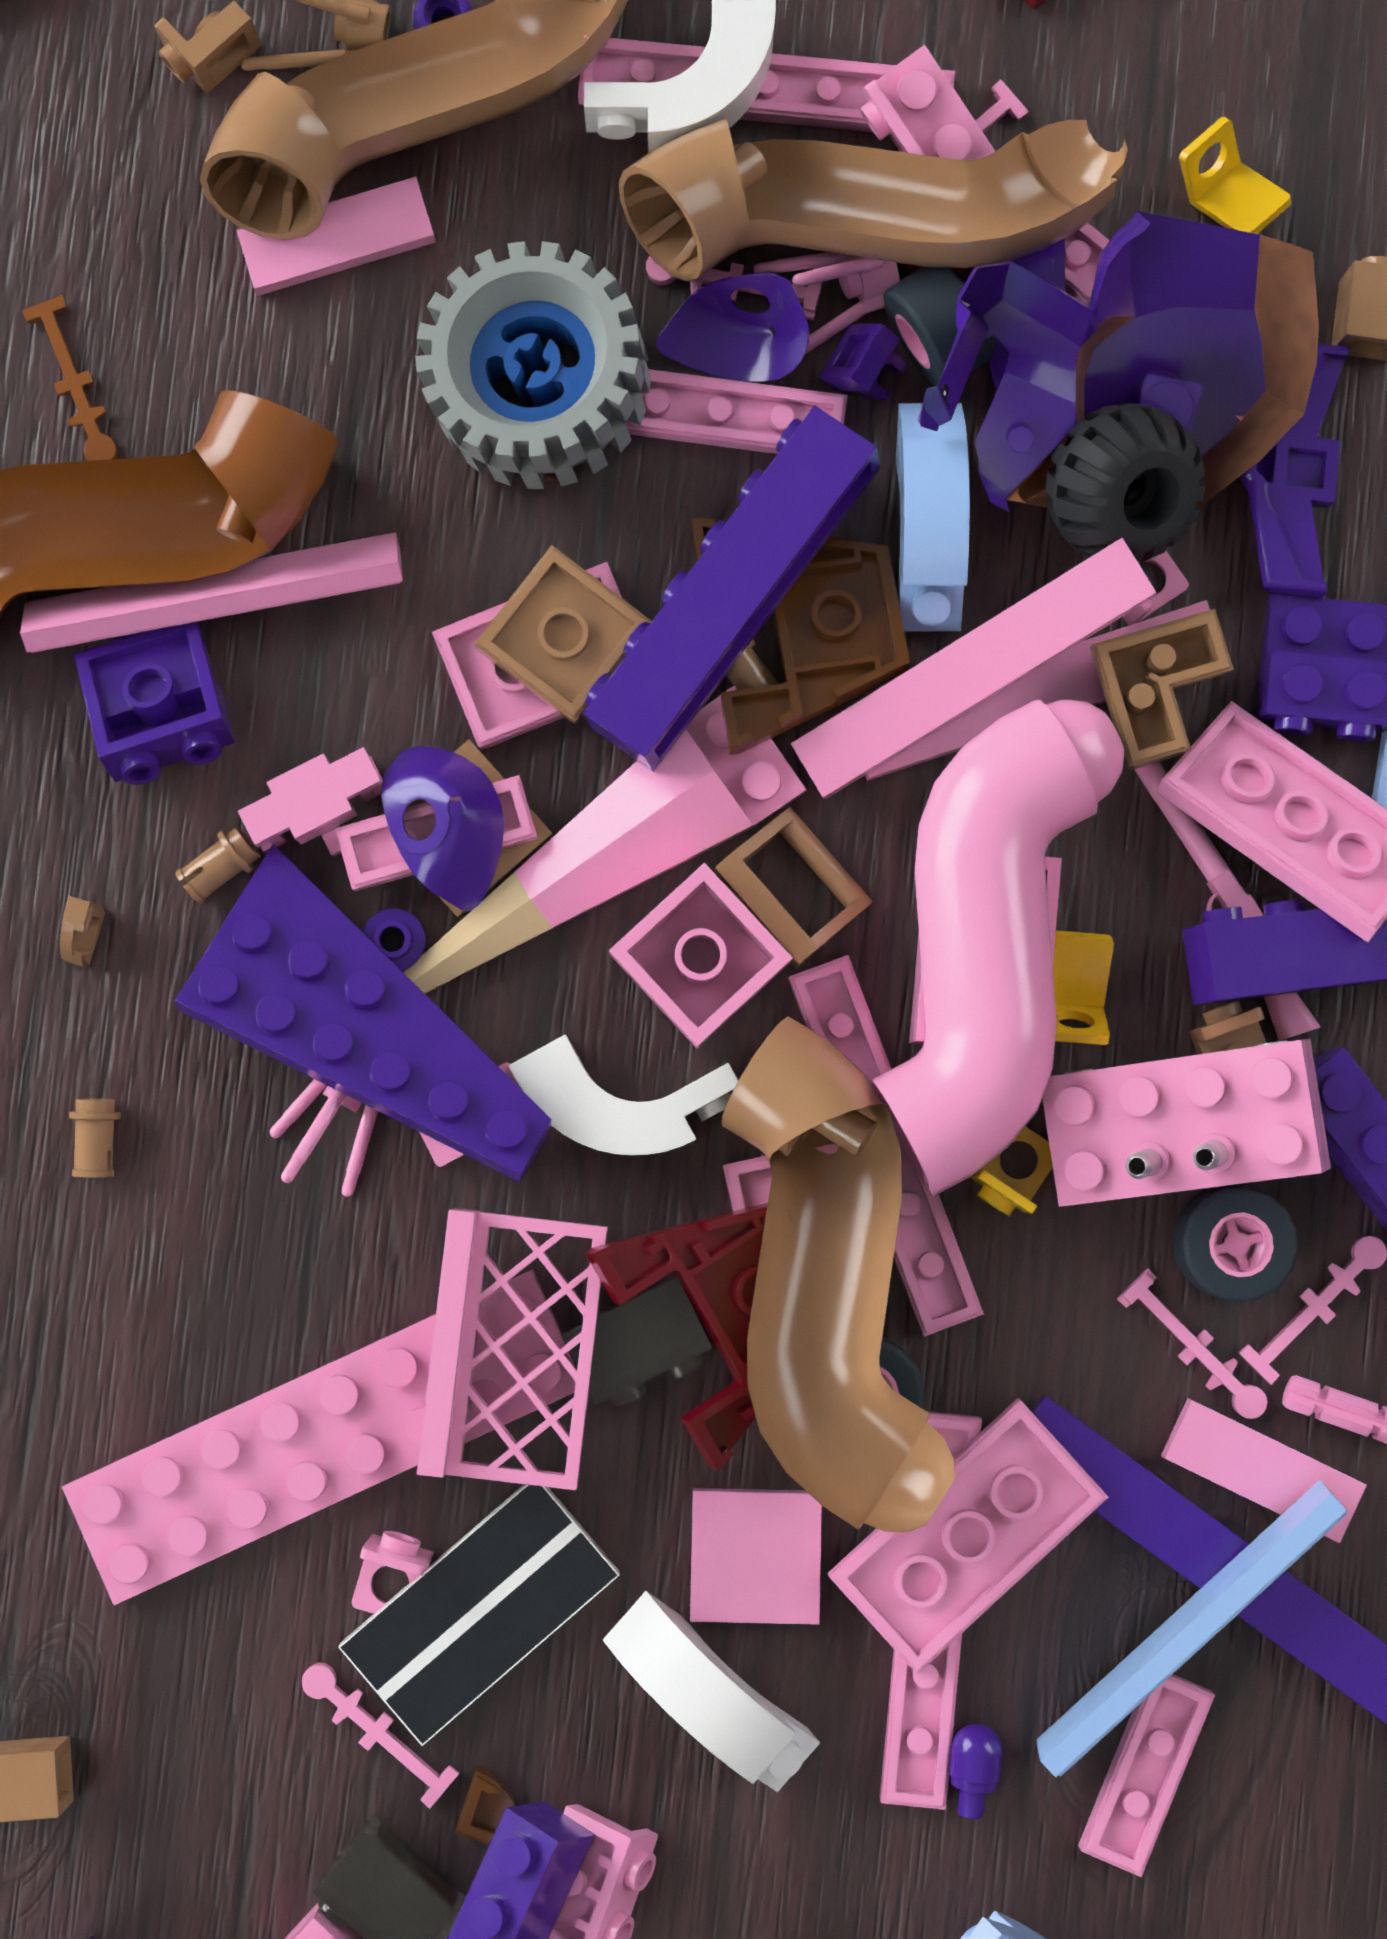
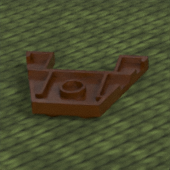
[692,518,910,755]

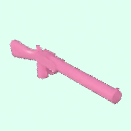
[1134,762,1321,1041]

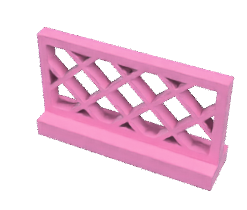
[417,1208,608,1490]

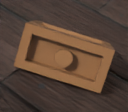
[714,807,873,969]

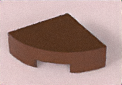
[454,1766,517,1845]

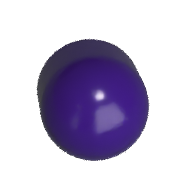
[949,1723,1003,1819]

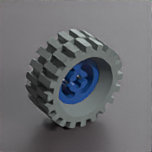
[415,241,651,489]

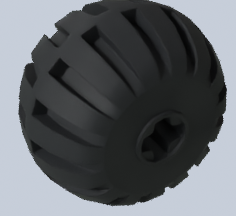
[1046,403,1205,562]

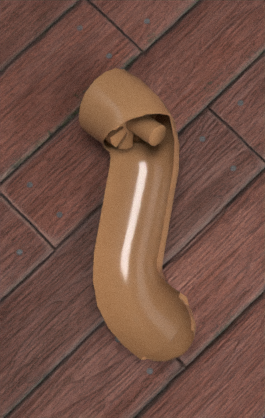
[199,0,628,240]
[619,119,1128,281]
[722,1016,955,1532]

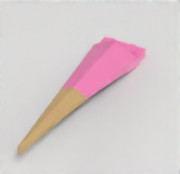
[403,686,807,994]

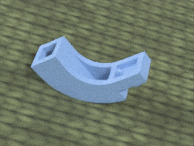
[896,403,970,631]

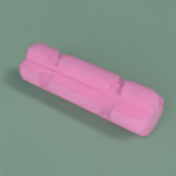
[1282,1375,1387,1444]

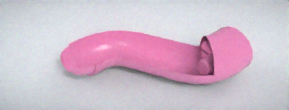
[872,700,1124,1196]

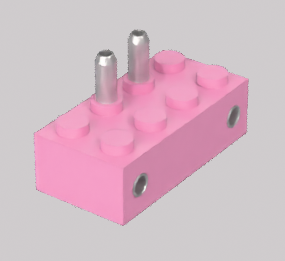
[1042,1039,1331,1207]

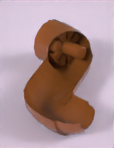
[0,390,339,618]

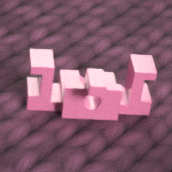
[238,747,383,856]

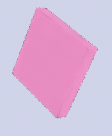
[690,1488,822,1624]

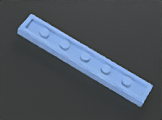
[1036,1480,1347,1777]

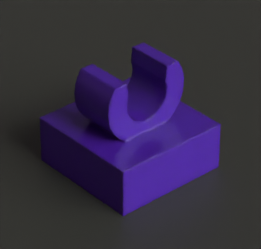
[819,324,906,400]

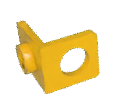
[1179,116,1291,234]
[1053,930,1114,1045]
[970,1126,1053,1217]

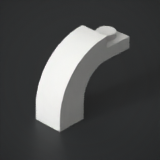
[584,0,776,153]
[508,1035,738,1155]
[603,1591,820,1792]

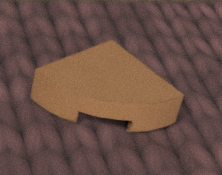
[60,896,106,968]

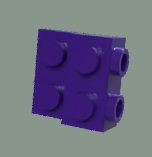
[1256,593,1387,742]
[74,622,236,785]

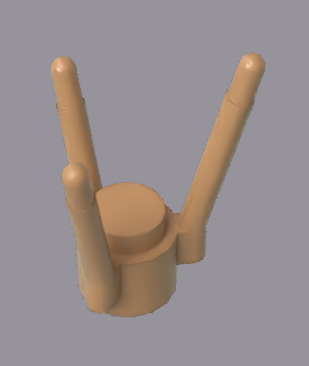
[240,0,391,71]

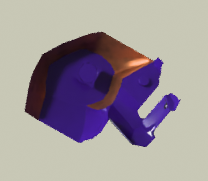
[918,211,1319,512]

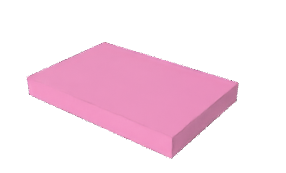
[432,562,622,751]

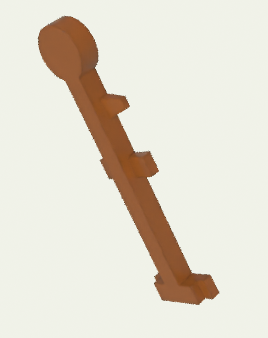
[22,295,119,461]

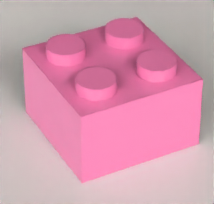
[609,863,793,1049]

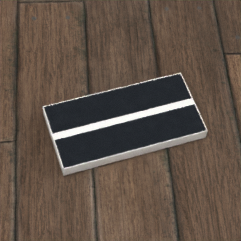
[338,1484,620,1746]

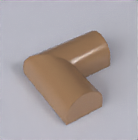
[1090,609,1234,770]

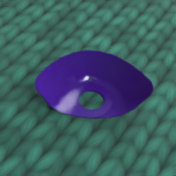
[656,273,809,382]
[381,746,504,911]

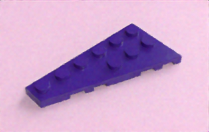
[175,844,551,1183]

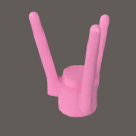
[753,252,899,355]
[270,1079,378,1197]

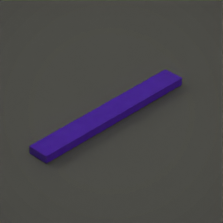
[1031,1394,1387,1724]

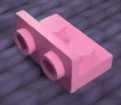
[859,44,995,179]
[549,1804,658,1939]

